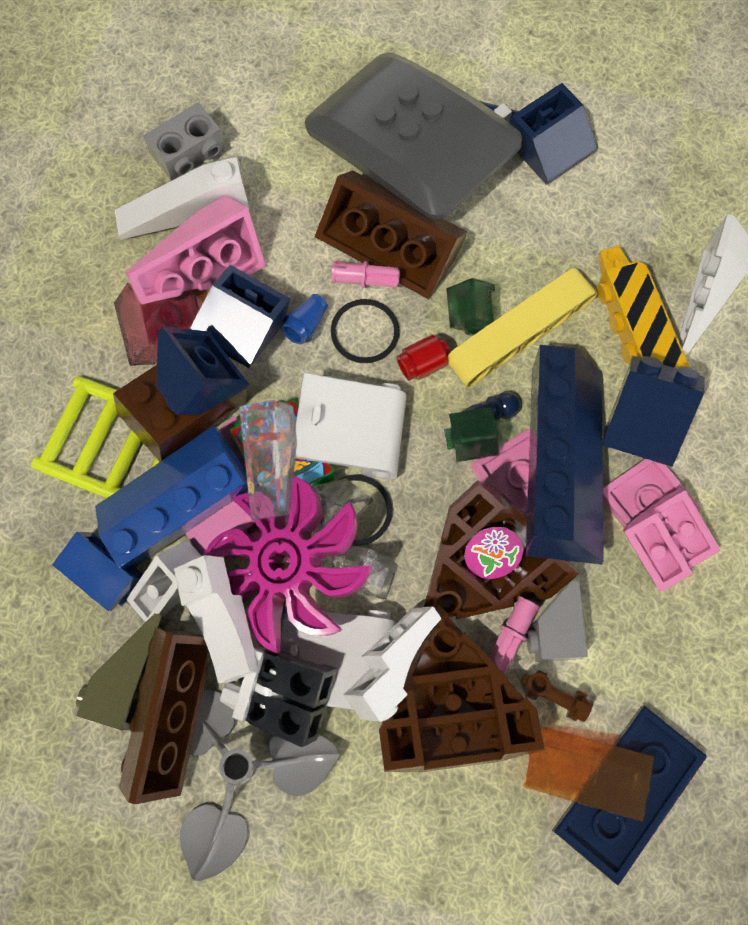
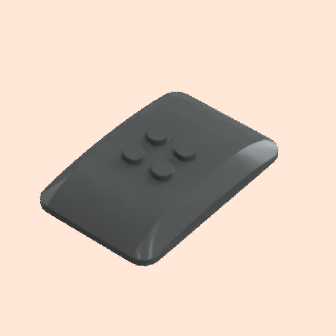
[305,53,522,219]

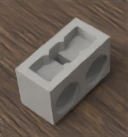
[144,102,225,180]

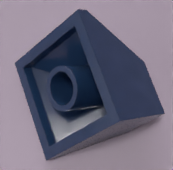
[157,327,250,415]

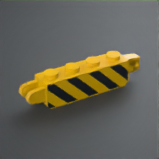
[597,246,690,369]

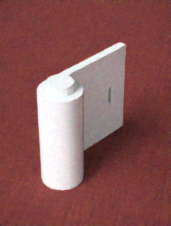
[291,373,406,480]
[280,608,397,711]

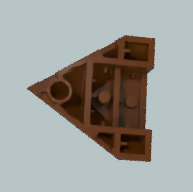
[424,480,579,620]
[379,605,545,772]

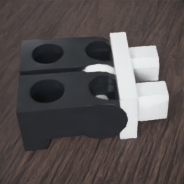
[220,647,338,748]

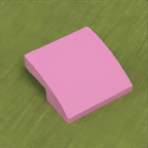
[623,487,721,592]

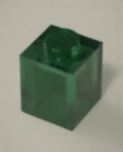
[444,407,499,462]

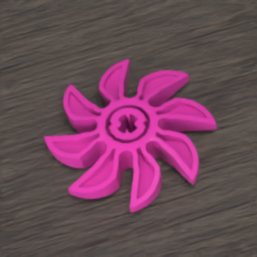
[204,475,372,653]

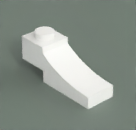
[174,555,259,683]
[343,606,441,722]

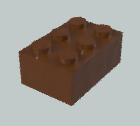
[113,365,247,462]

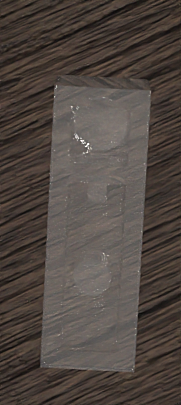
[239,400,297,520]

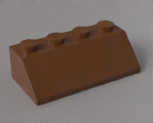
[315,171,468,300]
[119,627,211,805]

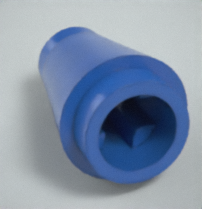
[281,294,328,345]

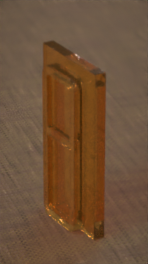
[524,726,654,822]

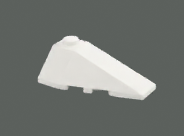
[115,155,250,240]
[678,214,748,356]

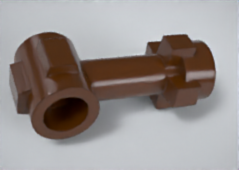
[520,670,593,722]

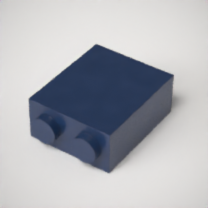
[602,356,705,467]

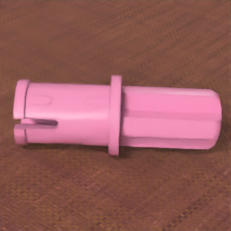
[331,261,400,288]
[489,596,540,672]

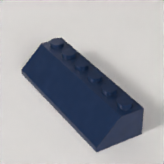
[526,345,604,565]

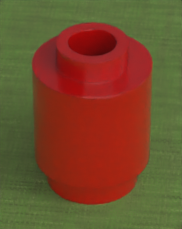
[396,334,450,381]

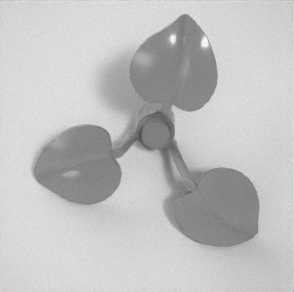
[180,689,340,881]

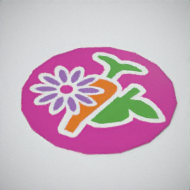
[464,527,523,579]

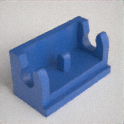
[52,532,143,611]

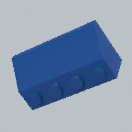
[95,425,255,568]

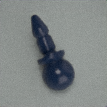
[461,392,520,421]

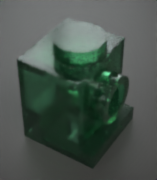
[446,278,495,336]

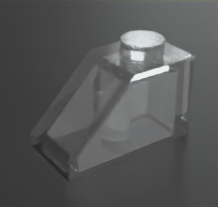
[321,546,399,600]

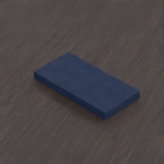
[552,706,707,885]

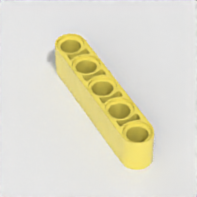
[447,268,598,388]

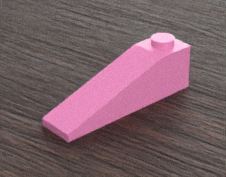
[125,195,266,304]

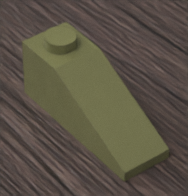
[76,613,169,731]

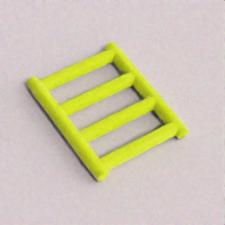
[31,376,159,498]

